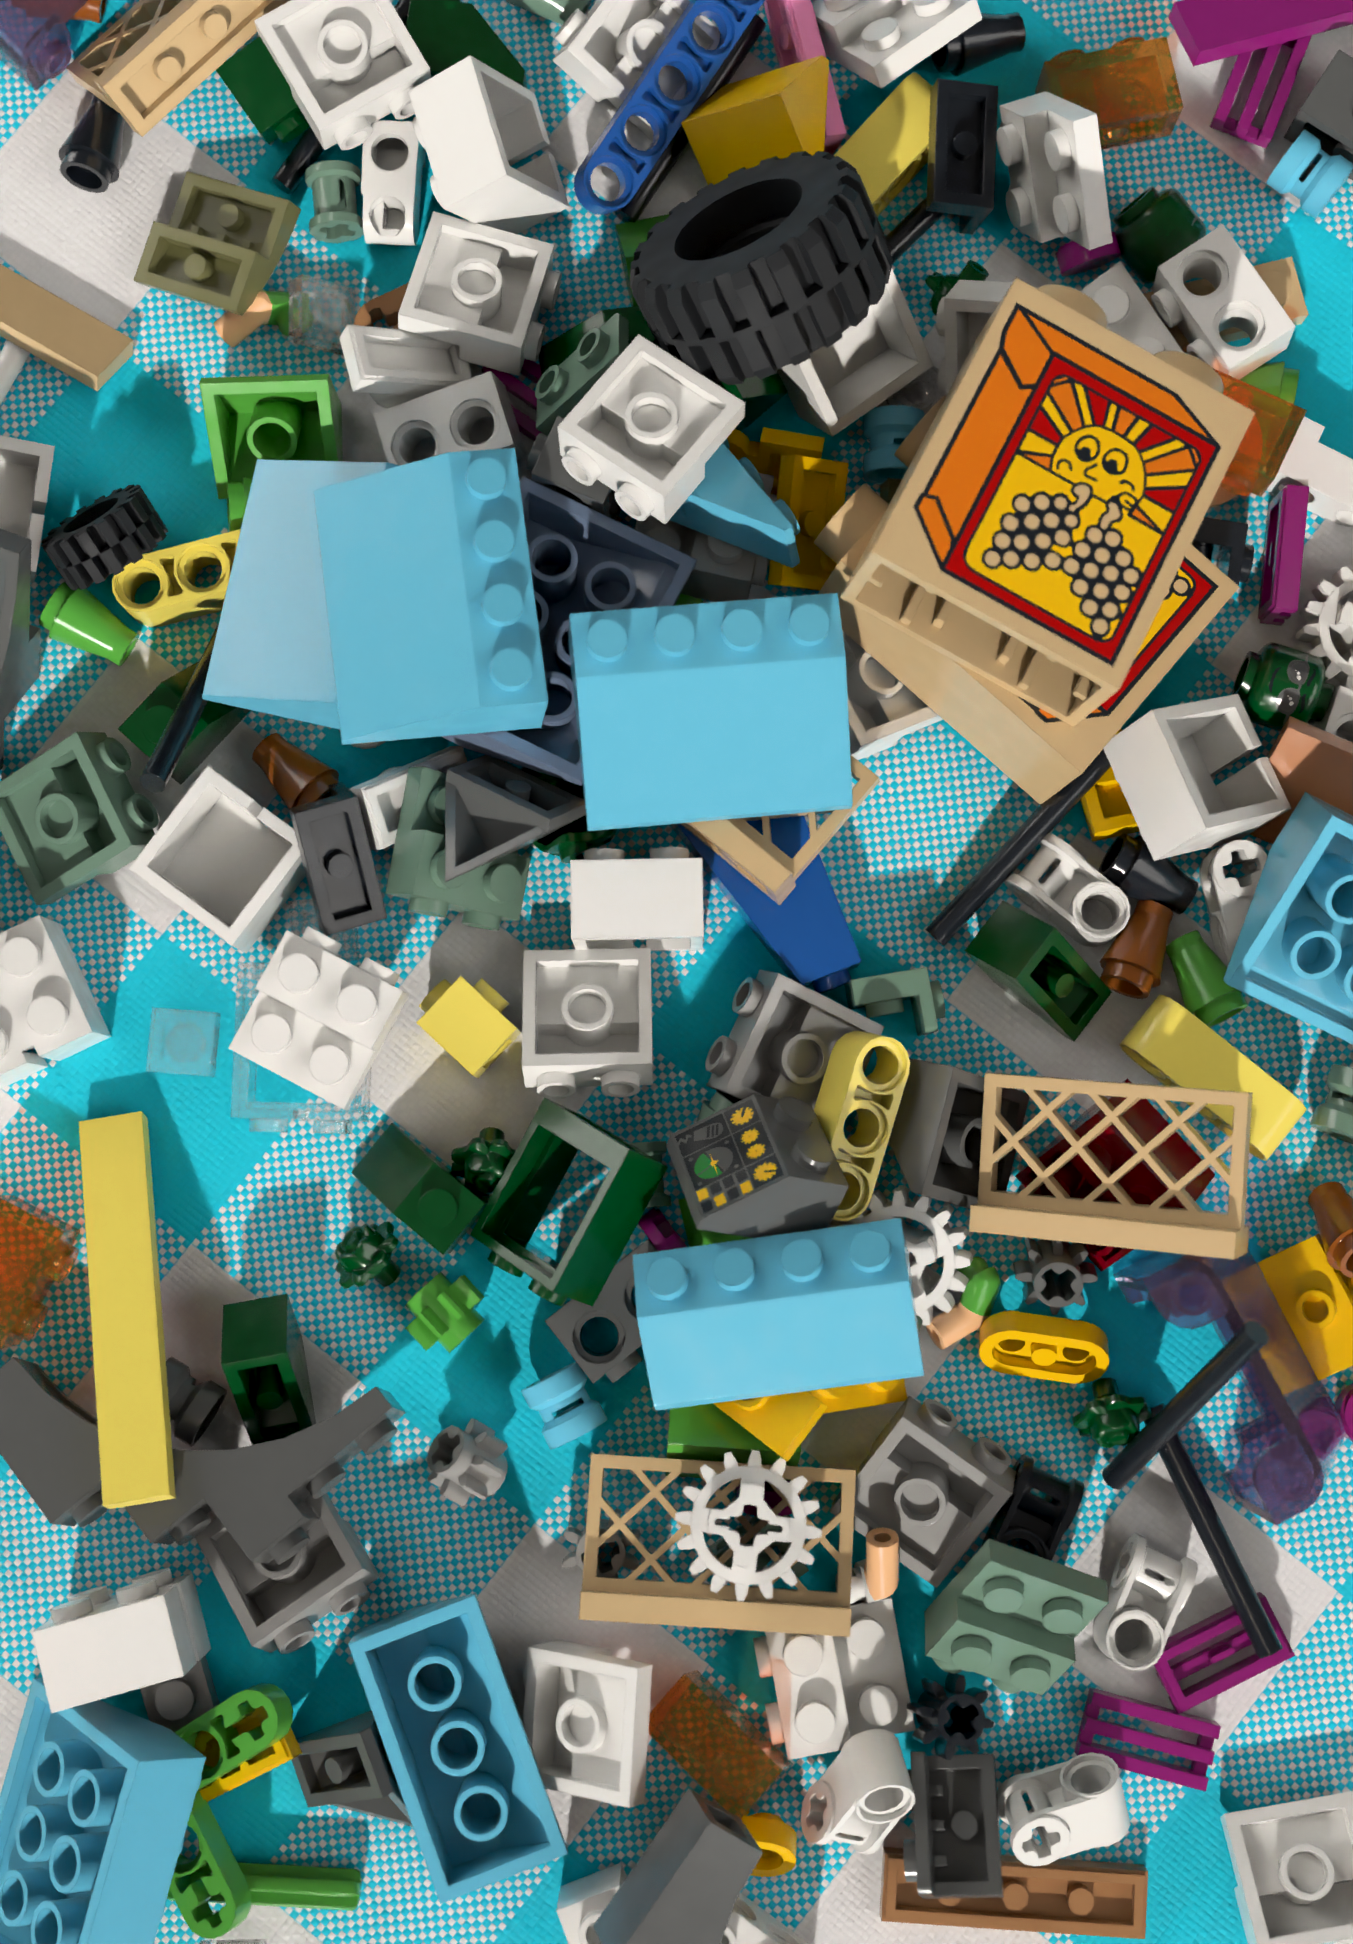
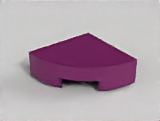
[638,1207,687,1251]

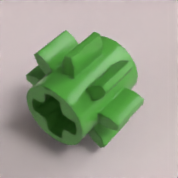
[405,1272,485,1353]

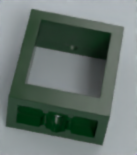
[470,1097,668,1307]

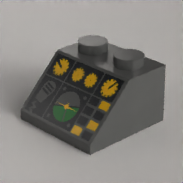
[666,1094,849,1238]

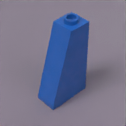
[669,816,862,994]

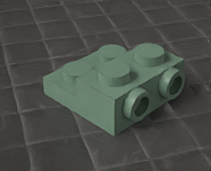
[0,732,159,905]
[385,766,531,931]
[925,1539,1109,1696]

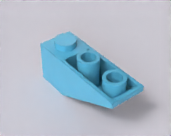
[670,439,800,568]

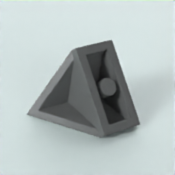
[445,755,586,882]
[292,1710,413,1827]

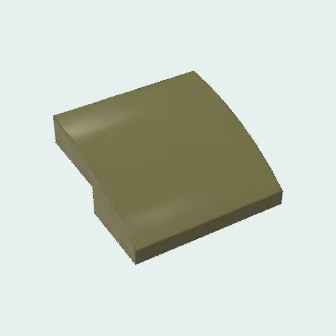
[134,171,301,316]

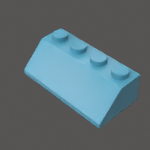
[633,1218,925,1411]
[348,1593,568,1904]

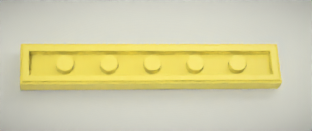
[79,1111,176,1509]

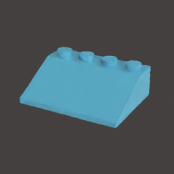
[313,448,548,745]
[202,459,400,741]
[568,593,853,831]
[1223,792,1353,1045]
[0,1678,206,1944]

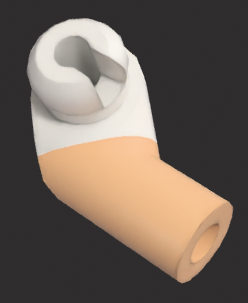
[835,1528,899,1604]

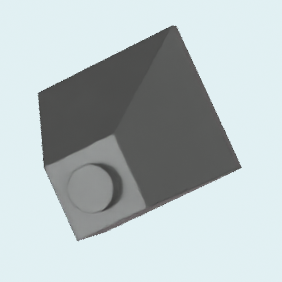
[889,1058,1030,1209]

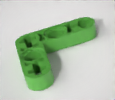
[169,1683,293,1939]

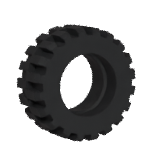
[629,151,893,385]

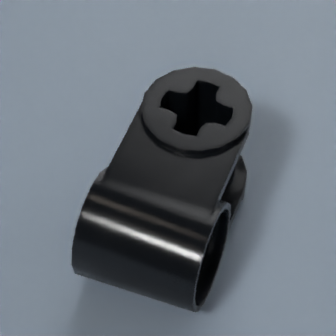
[981,1454,1084,1561]

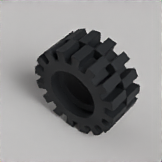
[41,484,168,590]

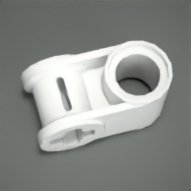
[1005,833,1130,947]
[1199,840,1268,967]
[1093,1533,1198,1671]
[801,1729,915,1854]
[997,1753,1130,1866]

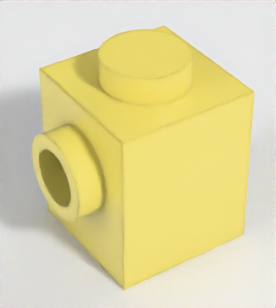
[416,976,521,1079]

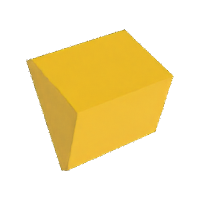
[681,55,829,185]

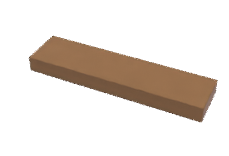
[879,1847,1148,1939]

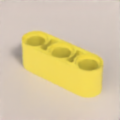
[833,72,932,217]
[112,529,241,627]
[1119,994,1307,1161]
[814,1031,910,1221]

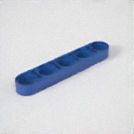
[574,0,765,215]

